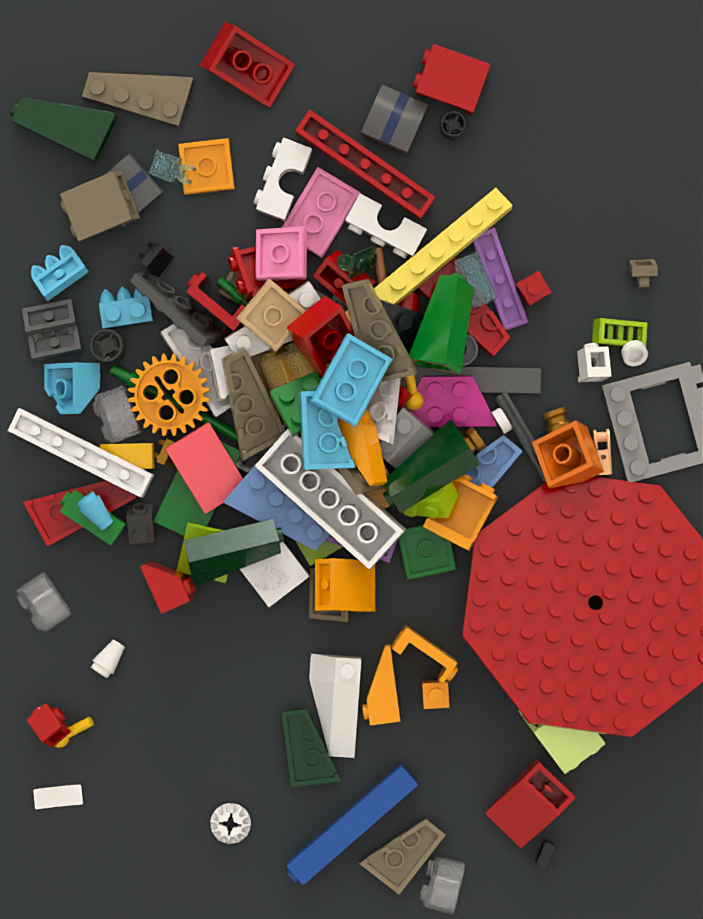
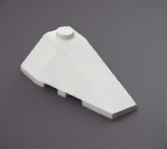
[309,653,361,758]

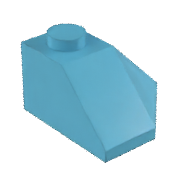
[44,362,101,414]

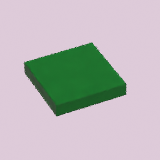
[398,525,457,580]

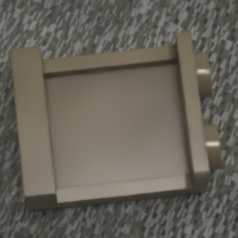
[60,171,140,241]

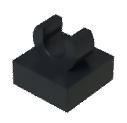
[139,243,174,277]

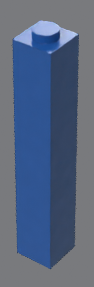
[286,763,418,885]

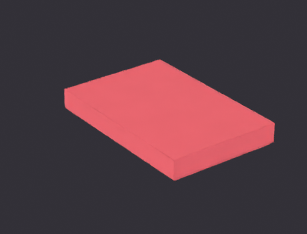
[165,422,243,514]

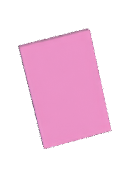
[281,167,361,258]

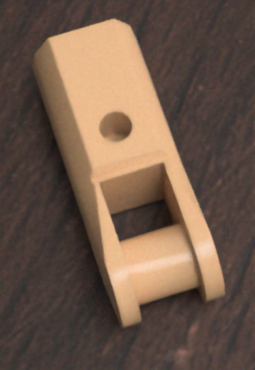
[592,429,612,475]

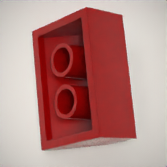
[140,561,197,614]

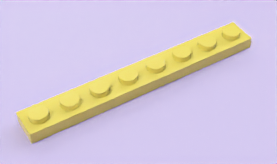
[345,188,513,325]

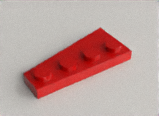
[417,256,510,357]
[23,480,137,547]

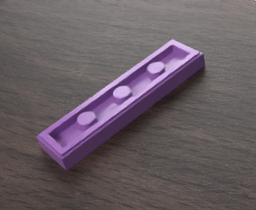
[473,227,528,331]

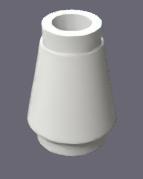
[91,639,125,678]

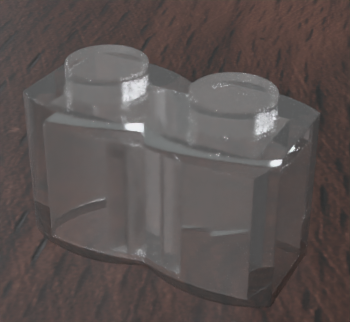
[17,572,73,632]
[420,855,465,914]

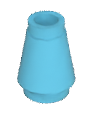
[77,491,113,530]

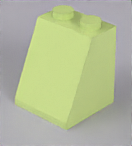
[518,710,605,774]

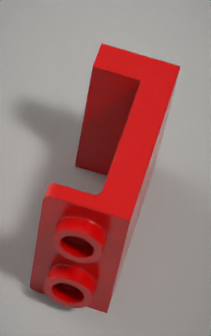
[413,44,491,116]
[228,246,306,302]
[186,272,245,332]

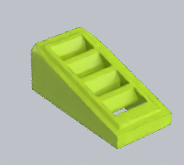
[592,318,648,347]

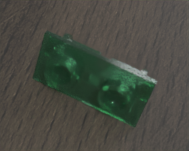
[337,245,377,279]

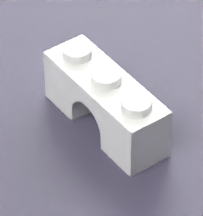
[254,137,312,222]
[345,194,427,259]

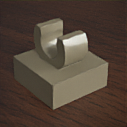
[629,259,658,287]

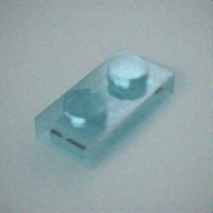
[453,252,497,309]

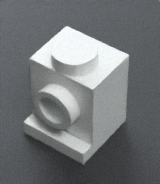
[577,343,611,382]

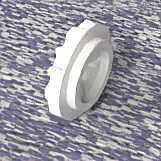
[210,803,251,844]

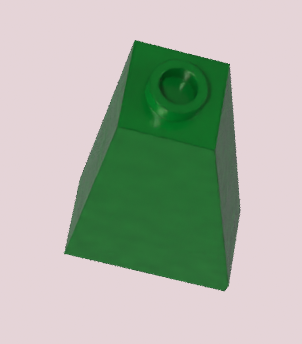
[409,273,474,374]

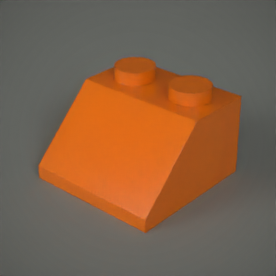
[532,420,604,488]

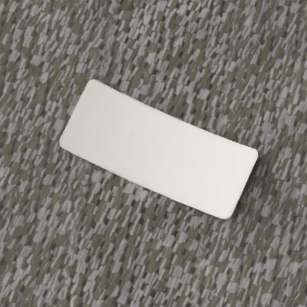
[33,784,83,809]

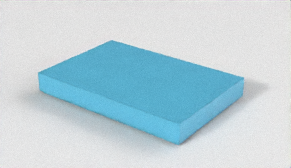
[310,333,392,427]

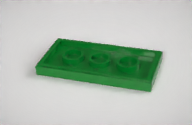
[153,442,240,536]

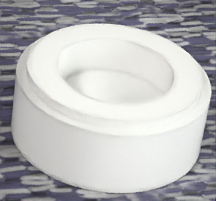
[621,340,648,366]
[491,408,512,434]

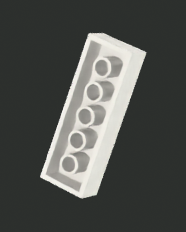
[255,429,406,569]

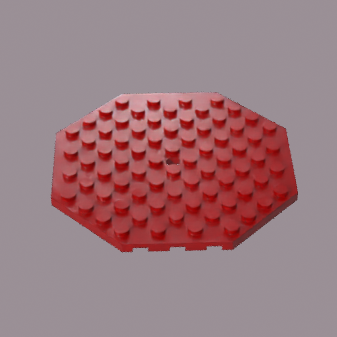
[462,476,703,738]

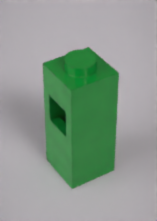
[60,490,127,545]

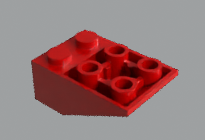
[485,758,576,848]

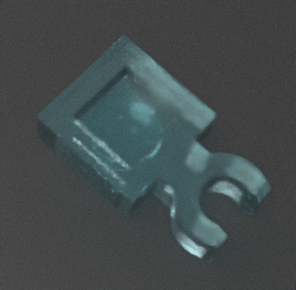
[149,150,196,184]

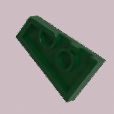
[281,708,341,788]

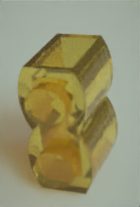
[258,342,315,391]

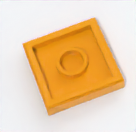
[178,138,235,195]

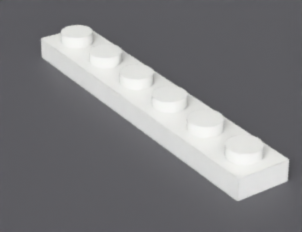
[8,408,154,498]

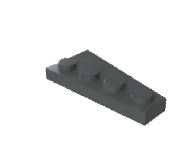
[130,270,232,348]

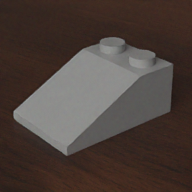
[379,405,435,468]

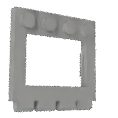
[601,362,703,482]

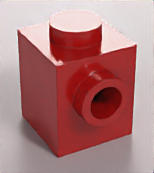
[26,703,71,748]

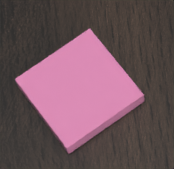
[256,226,307,281]

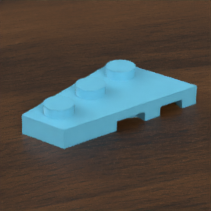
[299,391,356,470]

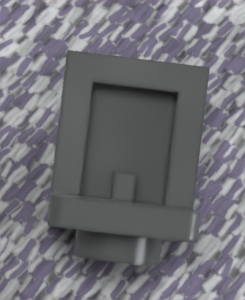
[126,503,155,544]

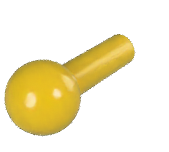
[405,375,424,411]
[54,717,94,748]

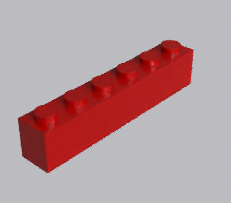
[295,109,435,221]

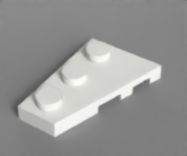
[366,378,401,445]

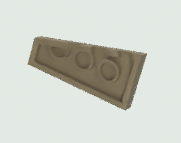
[342,278,418,382]

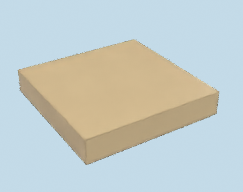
[236,279,306,352]

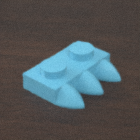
[31,245,89,301]
[99,286,153,329]

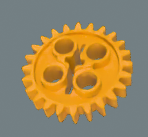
[128,354,211,436]

